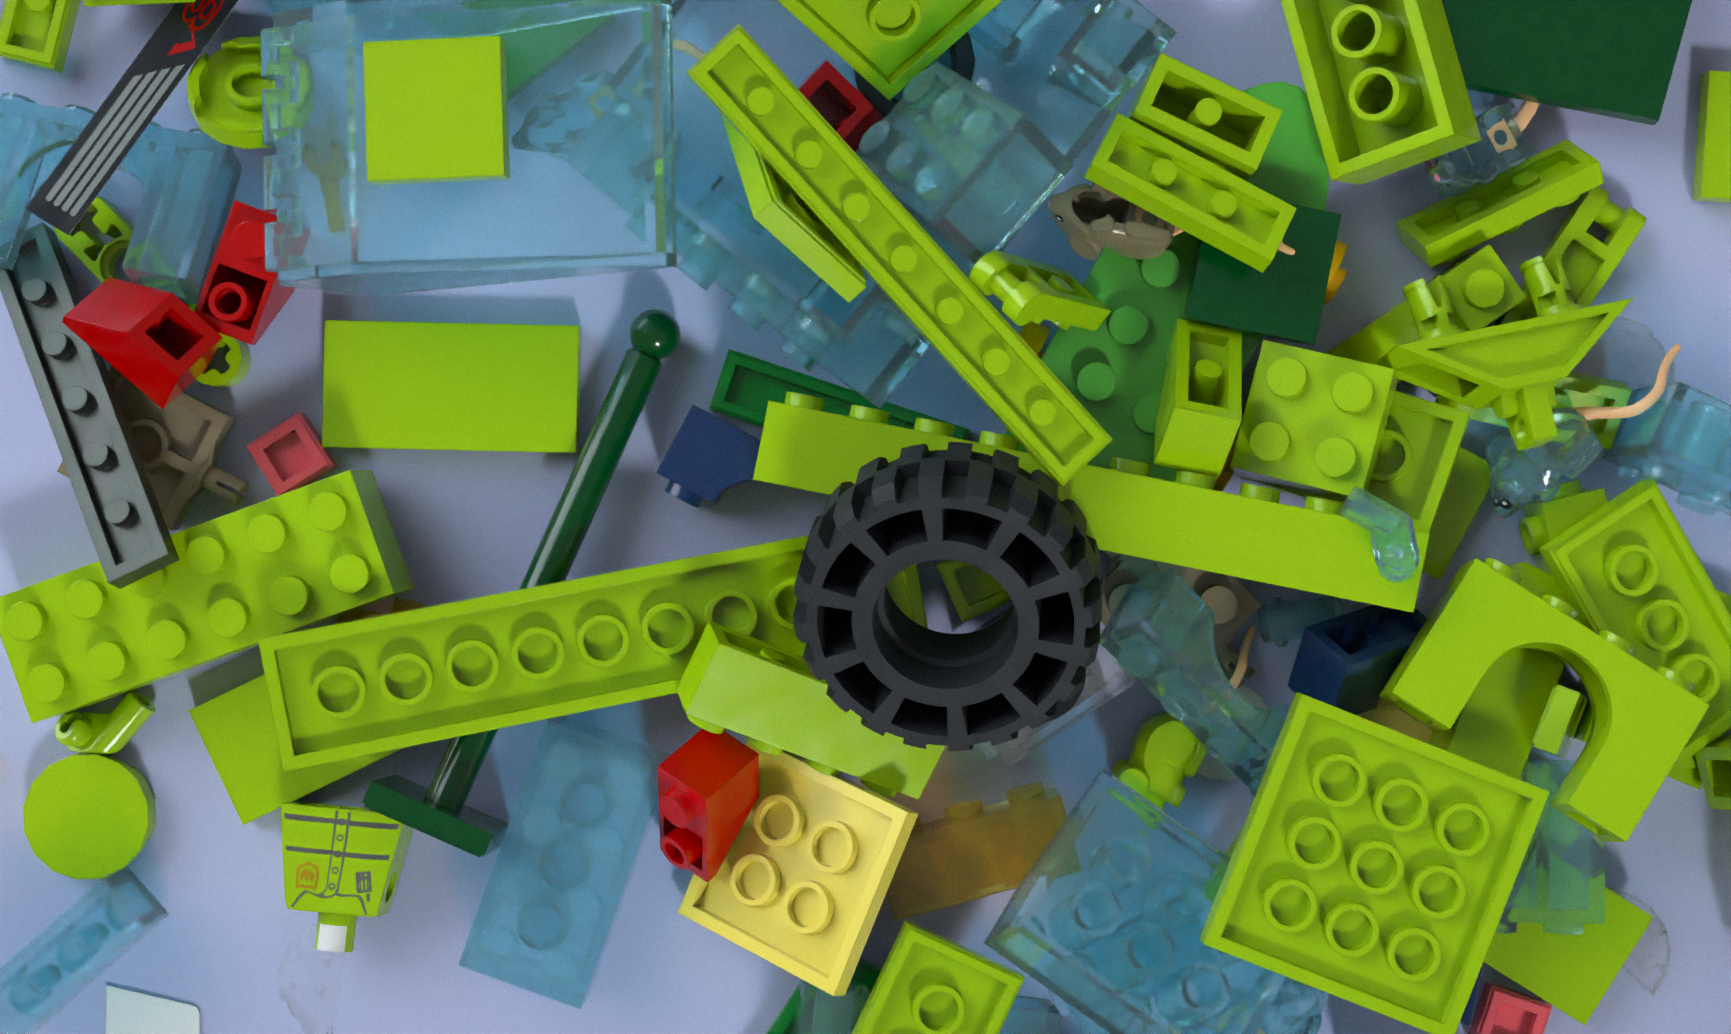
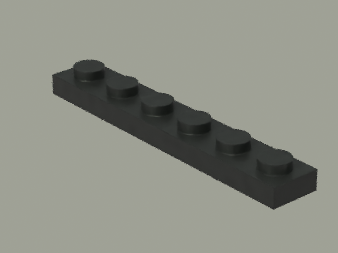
[0,222,180,589]

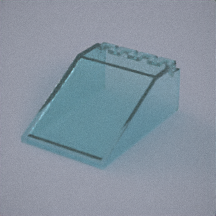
[260,0,677,296]

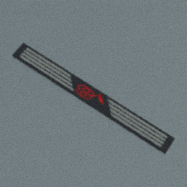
[26,0,239,236]

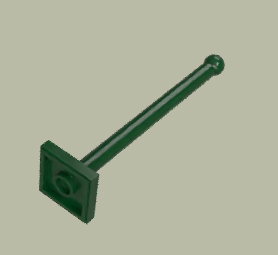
[362,309,681,858]

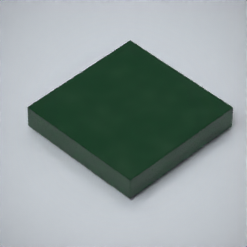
[1183,203,1342,346]

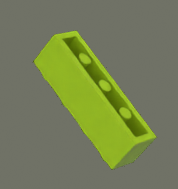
[1428,562,1580,779]
[676,621,945,800]

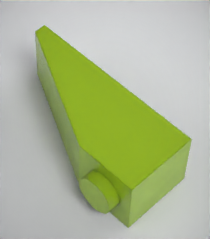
[1325,244,1527,383]

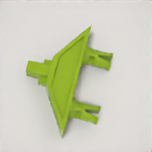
[1375,252,1633,451]

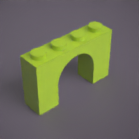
[1379,558,1710,842]

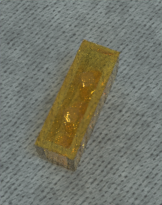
[886,782,1081,921]

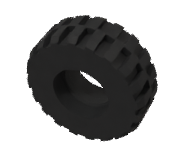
[793,442,1103,751]

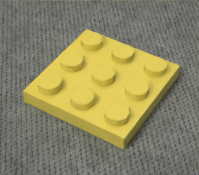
[678,741,919,996]

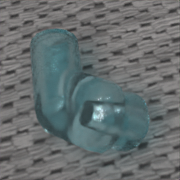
[1340,486,1420,583]

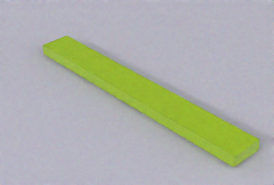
[686,24,1113,486]

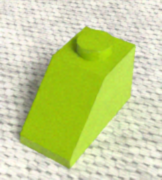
[1154,319,1242,477]

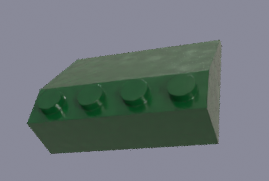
[1442,0,1692,125]

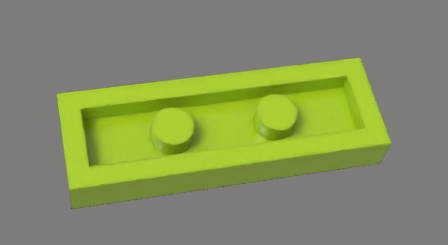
[1084,113,1297,273]
[1396,139,1604,268]

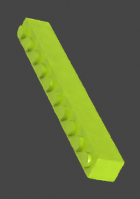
[753,392,1430,613]

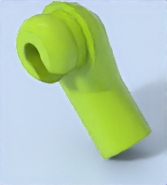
[55,690,156,754]

